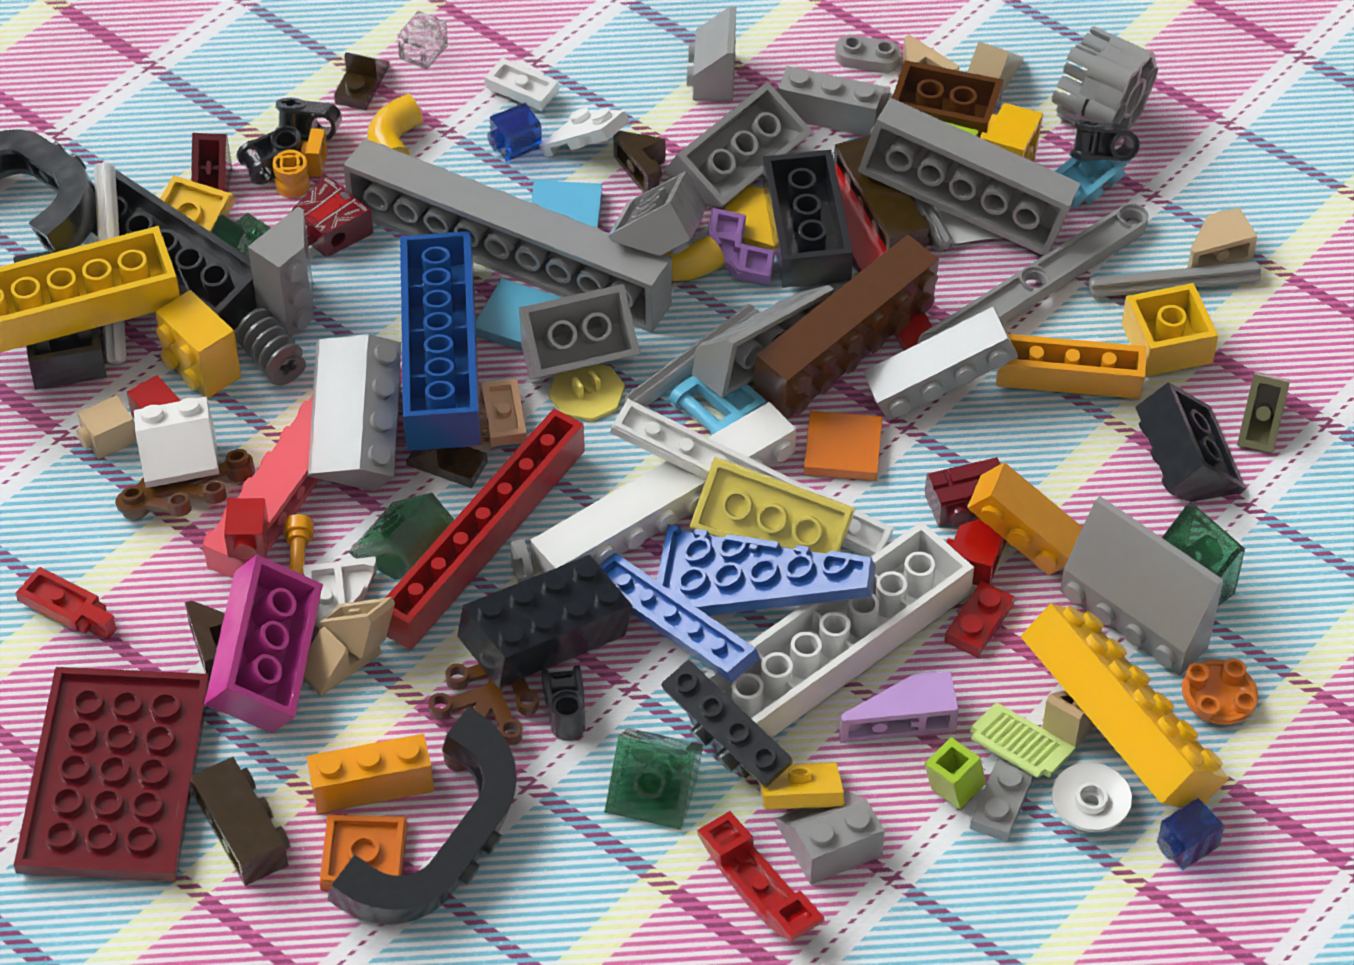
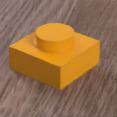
[301,128,328,178]

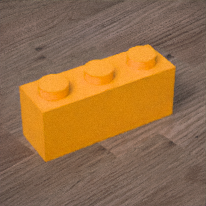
[967,462,1083,575]
[307,733,434,814]

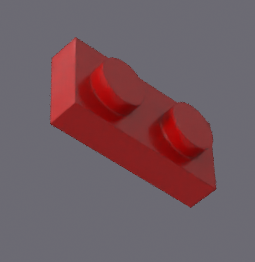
[944,581,1015,658]

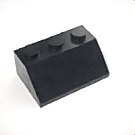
[1135,382,1246,502]

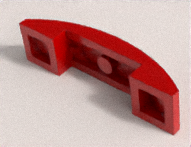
[697,811,824,942]

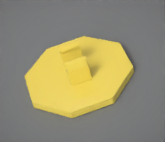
[548,364,625,422]

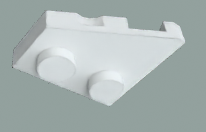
[539,108,630,157]
[303,557,377,635]

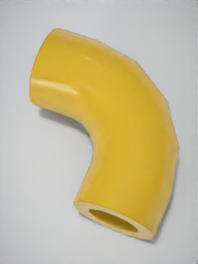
[367,93,423,155]
[664,236,725,282]

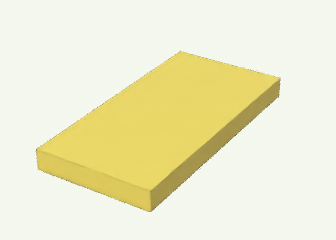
[689,457,856,554]

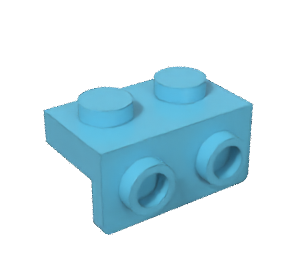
[1055,157,1132,209]

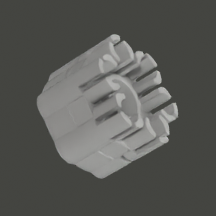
[1052,26,1158,143]

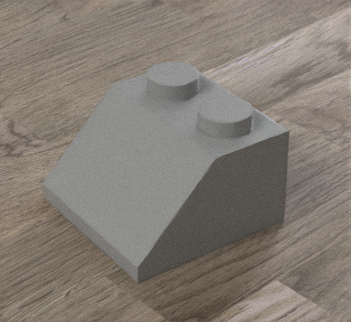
[687,6,736,102]
[775,791,885,885]

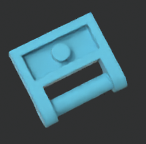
[669,375,766,436]

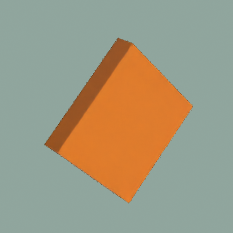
[804,410,882,481]
[319,814,408,891]

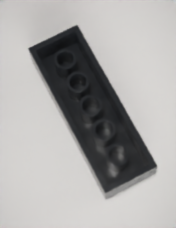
[83,169,257,330]

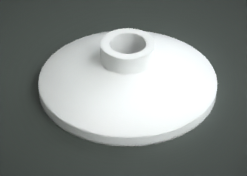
[1052,762,1132,832]

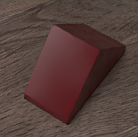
[191,133,232,192]

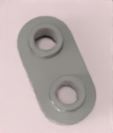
[835,35,901,73]

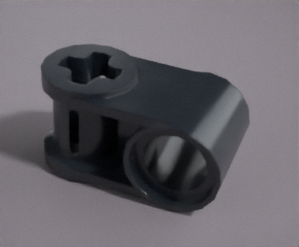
[275,97,342,142]
[1069,120,1140,161]
[236,126,303,185]
[541,665,586,741]

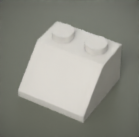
[134,396,219,488]

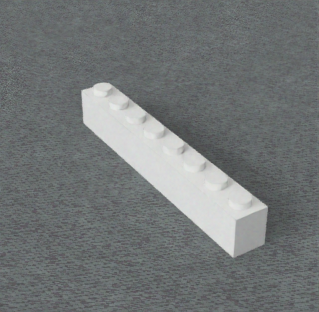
[530,402,796,574]

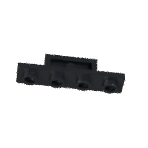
[661,660,793,787]

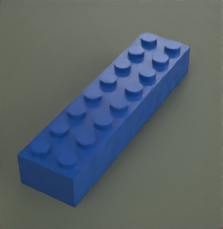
[400,231,481,451]

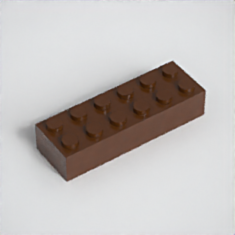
[754,234,939,420]

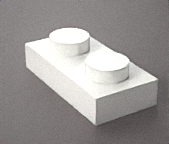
[484,58,559,111]

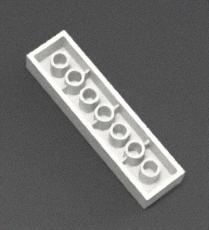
[705,521,974,738]

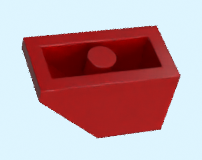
[946,518,1007,586]

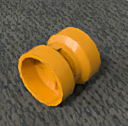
[272,150,310,198]

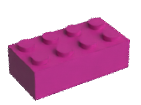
[204,554,323,733]

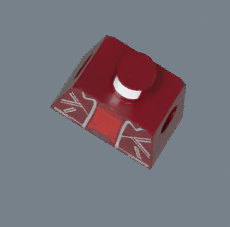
[291,176,373,257]

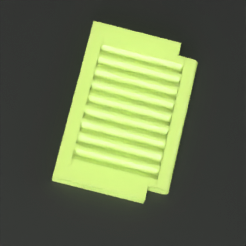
[970,702,1076,779]

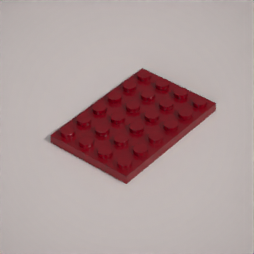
[13,667,210,882]

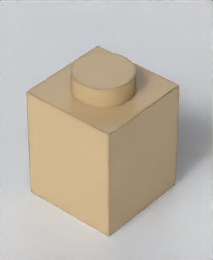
[76,395,137,460]

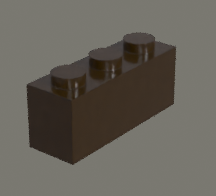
[190,756,291,886]

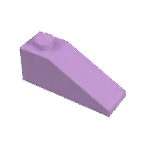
[839,671,959,743]

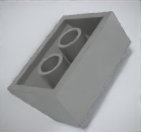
[778,66,891,136]
[248,206,314,337]
[519,284,640,380]

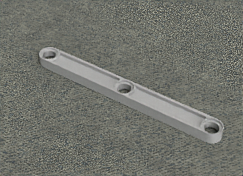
[918,204,1149,344]

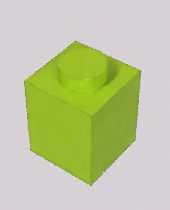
[924,737,987,809]

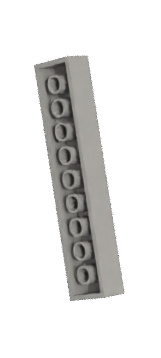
[343,138,672,333]

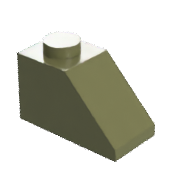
[1237,372,1291,453]

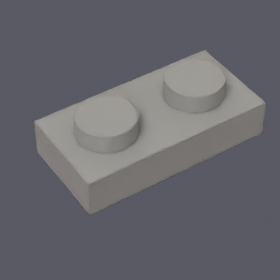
[970,759,1034,842]

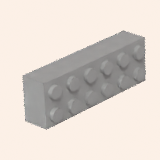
[857,98,1081,256]

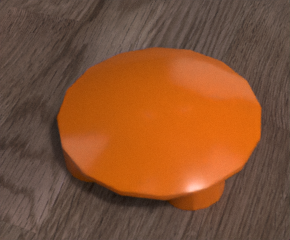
[1181,658,1258,725]

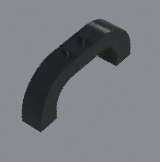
[0,129,97,253]
[327,706,516,924]

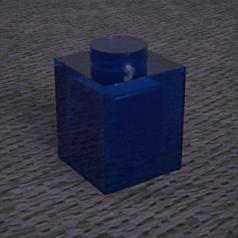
[487,103,542,162]
[1157,798,1225,870]

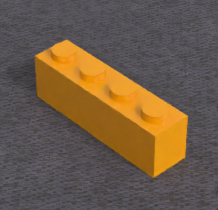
[996,334,1146,399]

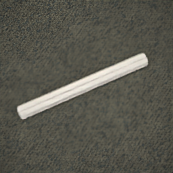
[94,162,126,365]

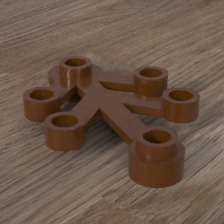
[115,449,256,519]
[428,663,539,771]

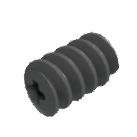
[236,308,306,386]

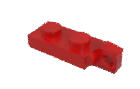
[15,567,118,639]

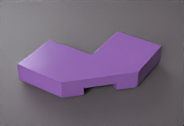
[707,208,775,286]

